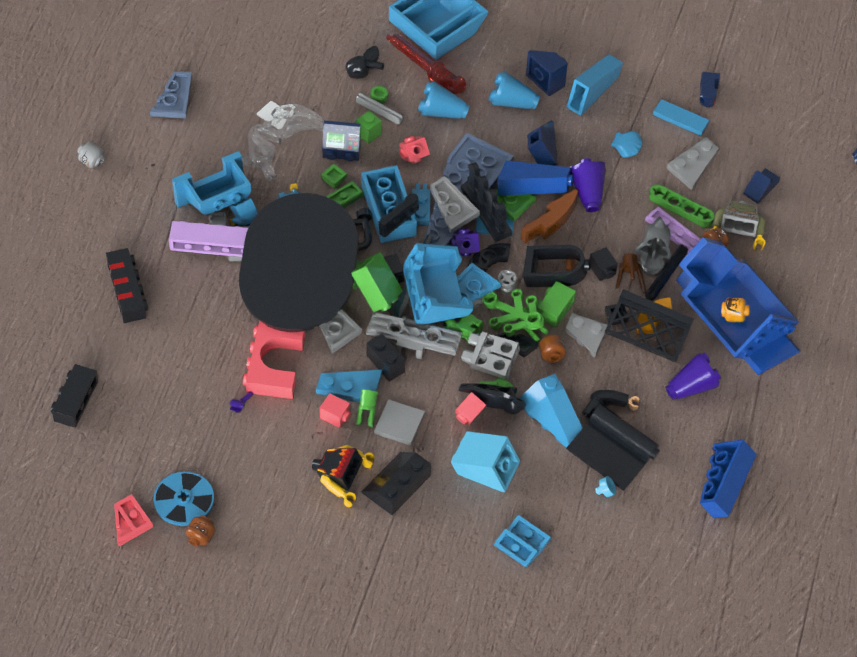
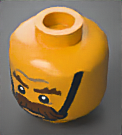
[721,297,750,323]

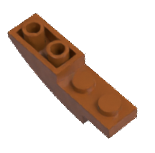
[521,189,578,243]

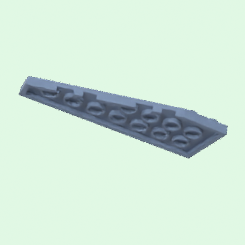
[424,133,514,246]

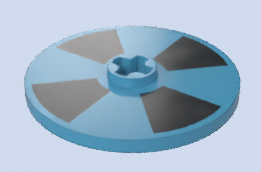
[154,472,214,526]

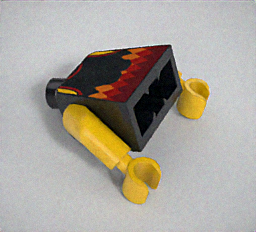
[312,445,374,507]

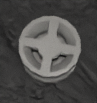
[498,270,517,294]

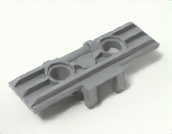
[366,312,462,360]

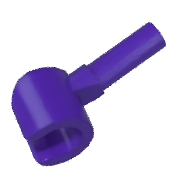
[230,391,253,412]

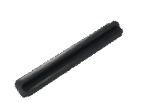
[645,245,688,301]

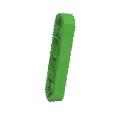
[649,185,715,228]

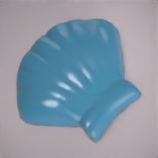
[610,131,642,158]

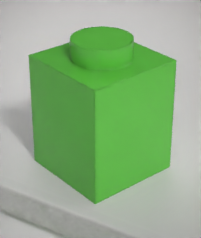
[356,110,382,144]

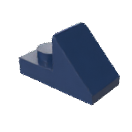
[743,168,780,204]

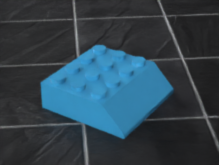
[389,0,488,60]

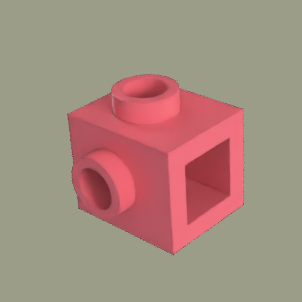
[399,136,430,164]

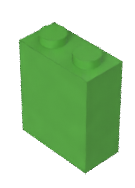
[351,252,403,312]

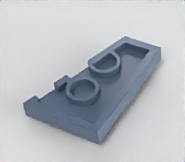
[150,71,192,118]

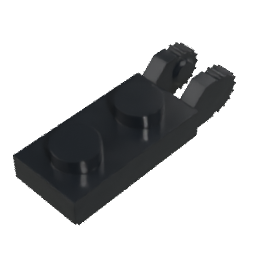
[378,193,419,237]

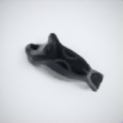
[458,383,526,414]

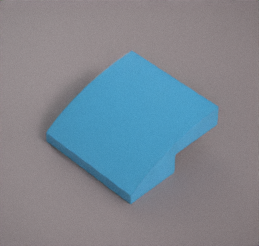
[493,515,551,568]

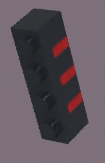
[106,248,148,323]

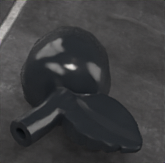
[346,46,384,79]

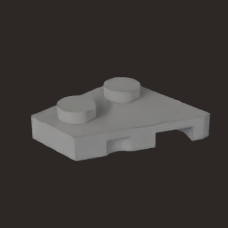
[565,313,607,357]

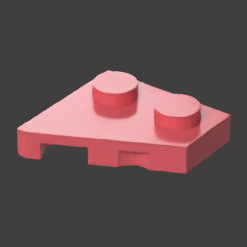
[114,494,153,546]

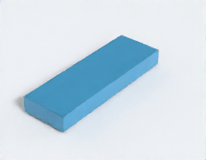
[653,99,710,136]

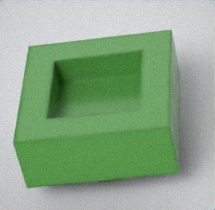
[321,164,347,189]

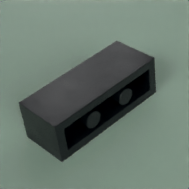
[51,364,98,428]

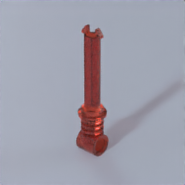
[386,34,466,94]

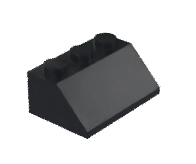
[362,452,431,515]

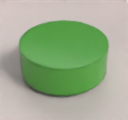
[370,86,388,104]

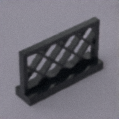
[605,289,694,363]

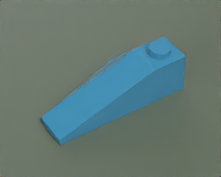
[519,374,583,448]

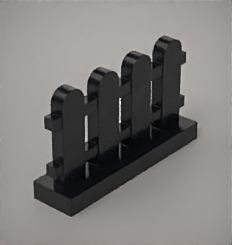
[461,162,512,242]

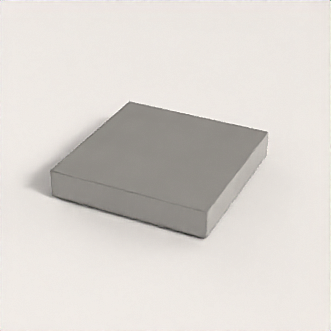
[374,399,425,446]

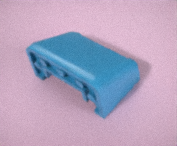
[403,243,473,324]

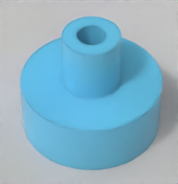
[595,476,616,498]

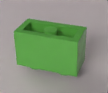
[537,281,576,328]

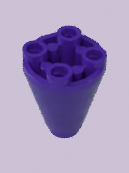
[570,158,606,212]
[665,352,721,400]

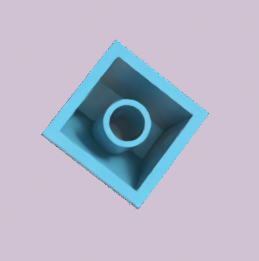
[451,431,521,492]

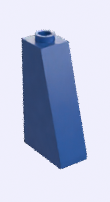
[497,160,573,196]

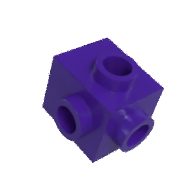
[451,229,480,256]

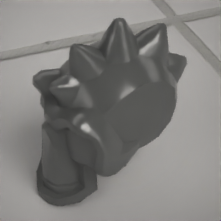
[635,216,671,275]

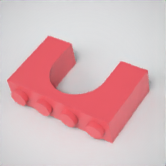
[243,320,306,399]

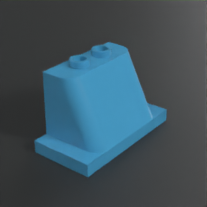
[172,151,251,215]

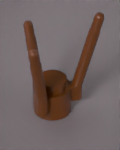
[616,253,646,293]

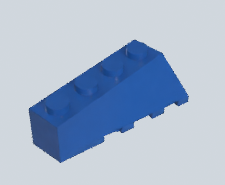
[700,439,757,518]

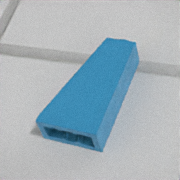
[566,54,623,116]

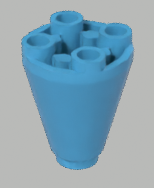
[488,71,540,109]
[418,81,470,119]

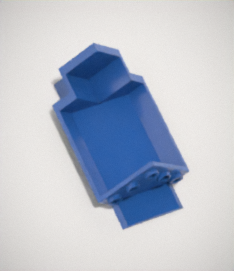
[676,237,801,375]

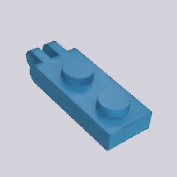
[412,183,430,226]

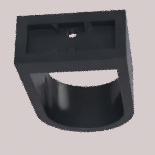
[523,245,591,287]

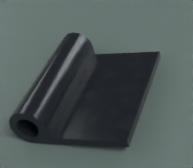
[566,404,660,491]

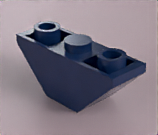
[527,120,558,166]

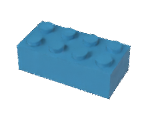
[361,165,417,243]

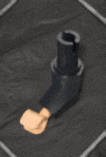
[582,390,640,419]

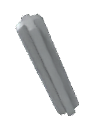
[356,93,403,125]

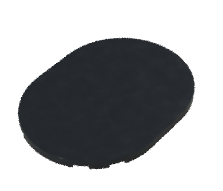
[239,193,359,332]

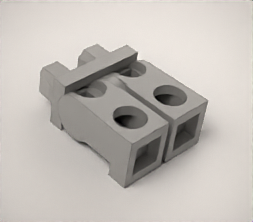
[461,331,520,381]

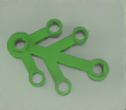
[482,289,544,336]

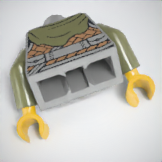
[710,201,766,251]

